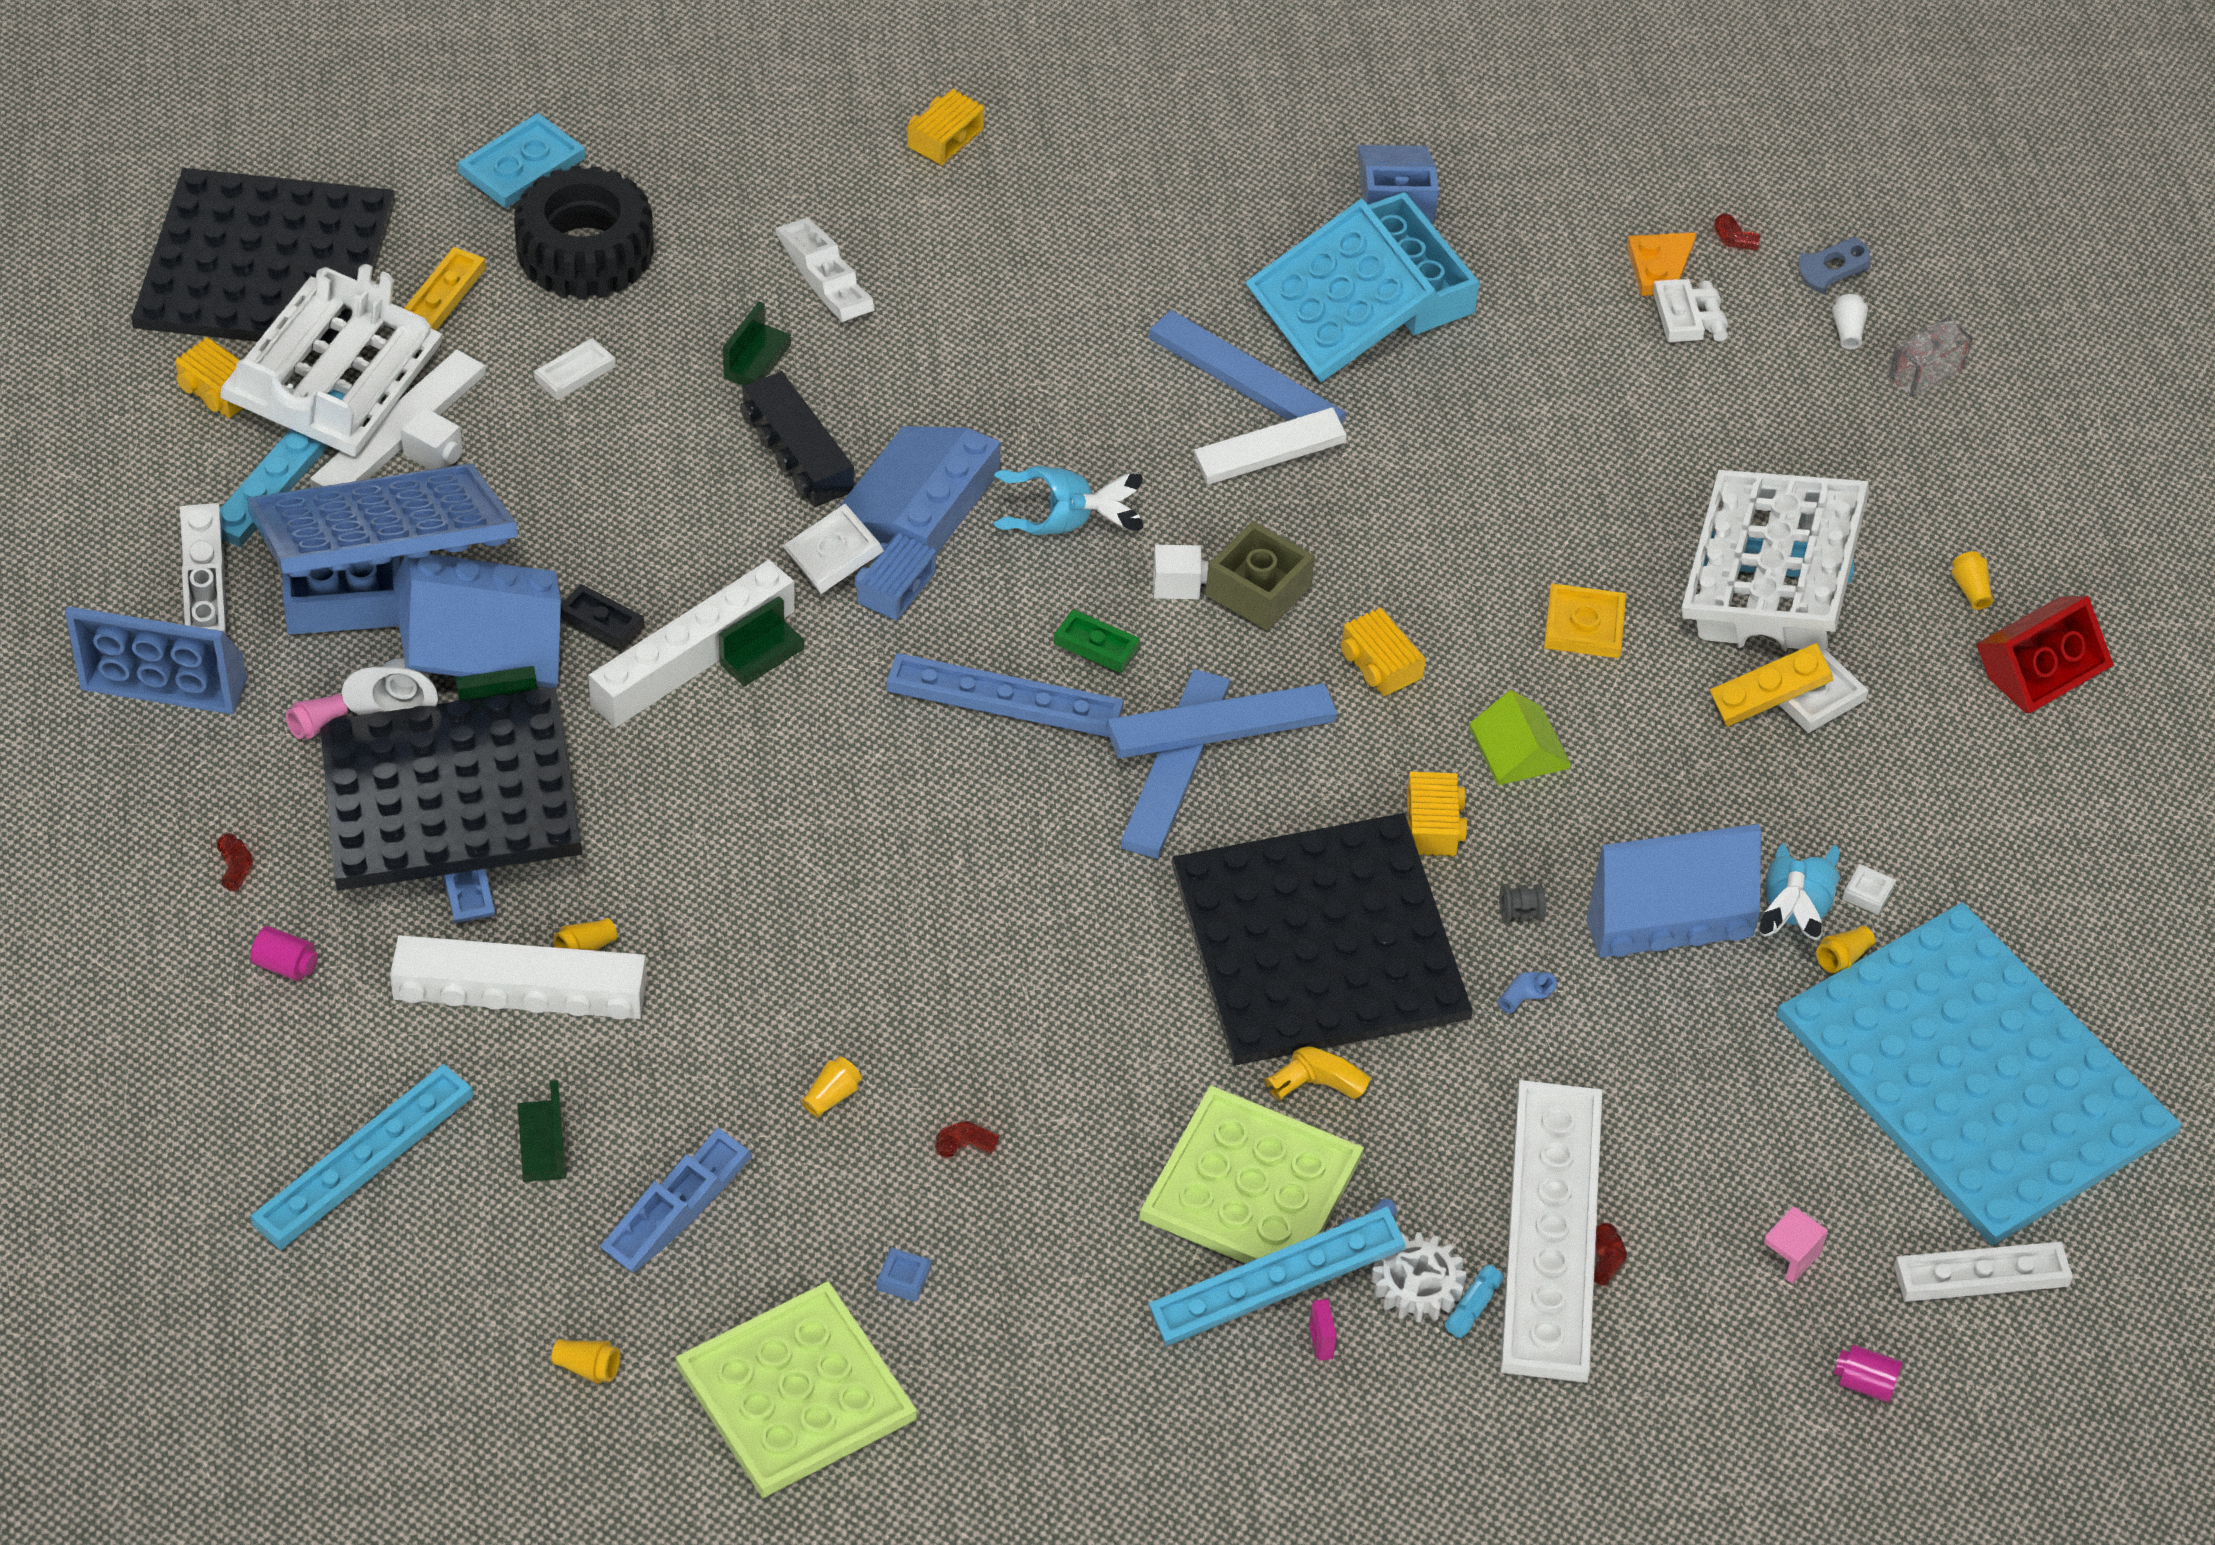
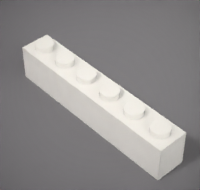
[588,560,795,728]
[390,935,647,1019]

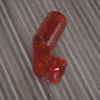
[1714,213,1761,251]
[216,833,253,892]
[934,1120,999,1158]
[1594,1223,1627,1285]

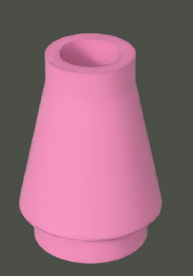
[286,693,348,739]

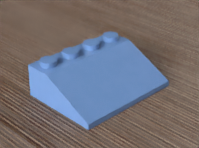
[837,426,1001,555]
[393,554,561,688]
[65,606,247,714]
[1586,824,1761,958]

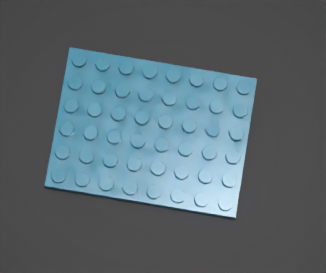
[1776,902,2182,1247]

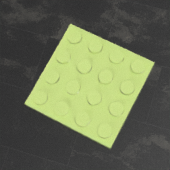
[1140,1085,1364,1264]
[675,1281,917,1499]

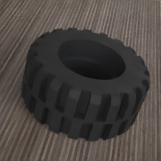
[514,166,654,299]

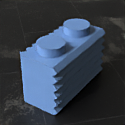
[854,532,936,621]

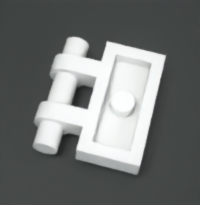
[1653,279,1728,342]

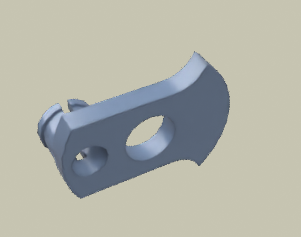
[1799,237,1871,294]

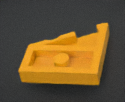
[1627,232,1696,296]

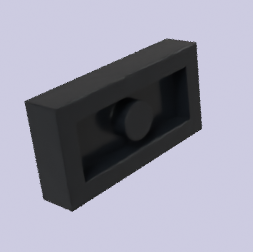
[560,584,644,651]

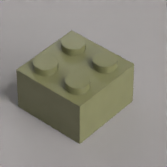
[1205,520,1315,631]

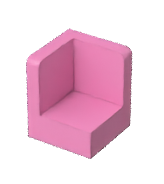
[1764,1206,1828,1284]

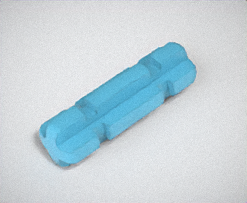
[1445,1265,1504,1339]

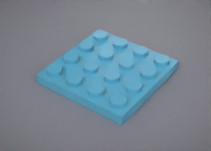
[1245,198,1439,383]

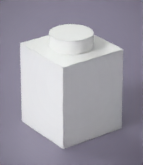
[401,408,463,470]
[1153,545,1208,599]

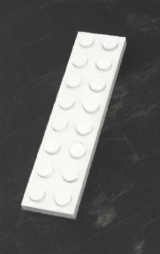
[1500,1080,1602,1383]

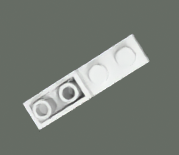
[180,503,226,634]

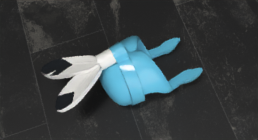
[993,466,1143,535]
[1760,844,1841,940]

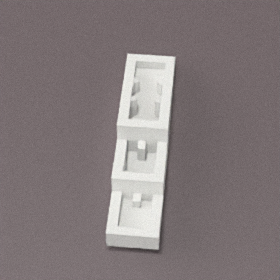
[775,217,874,322]

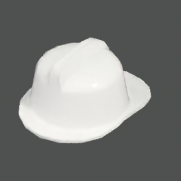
[341,658,438,715]

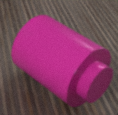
[250,926,318,981]
[1833,1344,1903,1403]

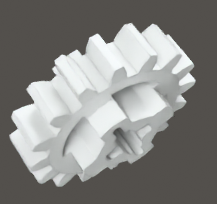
[1371,1232,1466,1322]

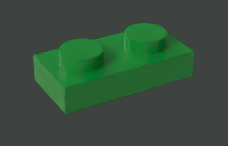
[1054,609,1140,674]

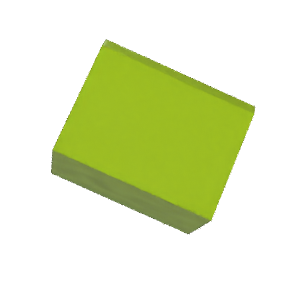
[1469,689,1571,786]

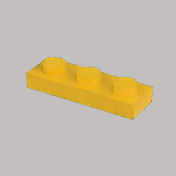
[404,247,486,331]
[1710,643,1834,727]

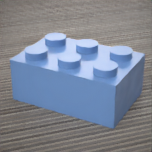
[282,556,402,635]

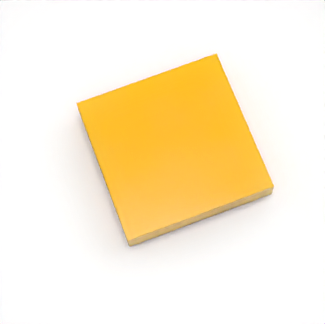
[1544,583,1626,658]

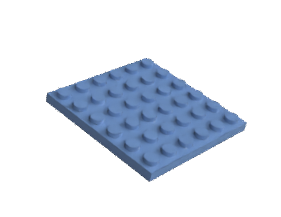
[247,463,518,577]

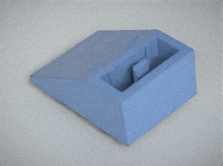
[1357,145,1439,222]

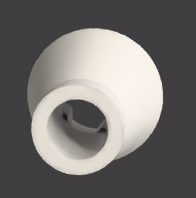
[1832,294,1868,350]

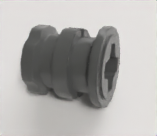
[1499,884,1546,924]

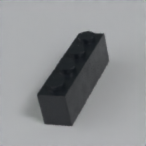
[740,371,854,508]

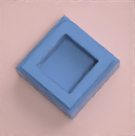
[876,1248,932,1302]

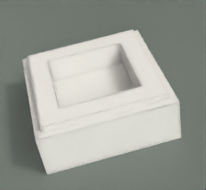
[1842,864,1896,915]

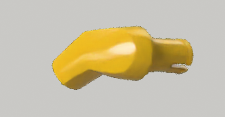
[1264,1046,1371,1101]

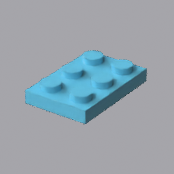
[458,113,586,209]

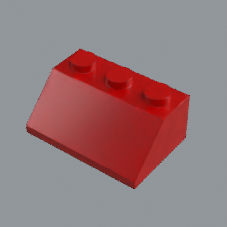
[1976,596,2114,713]

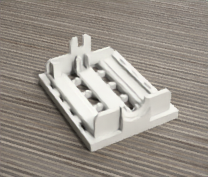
[220,264,442,457]
[1681,470,1869,652]

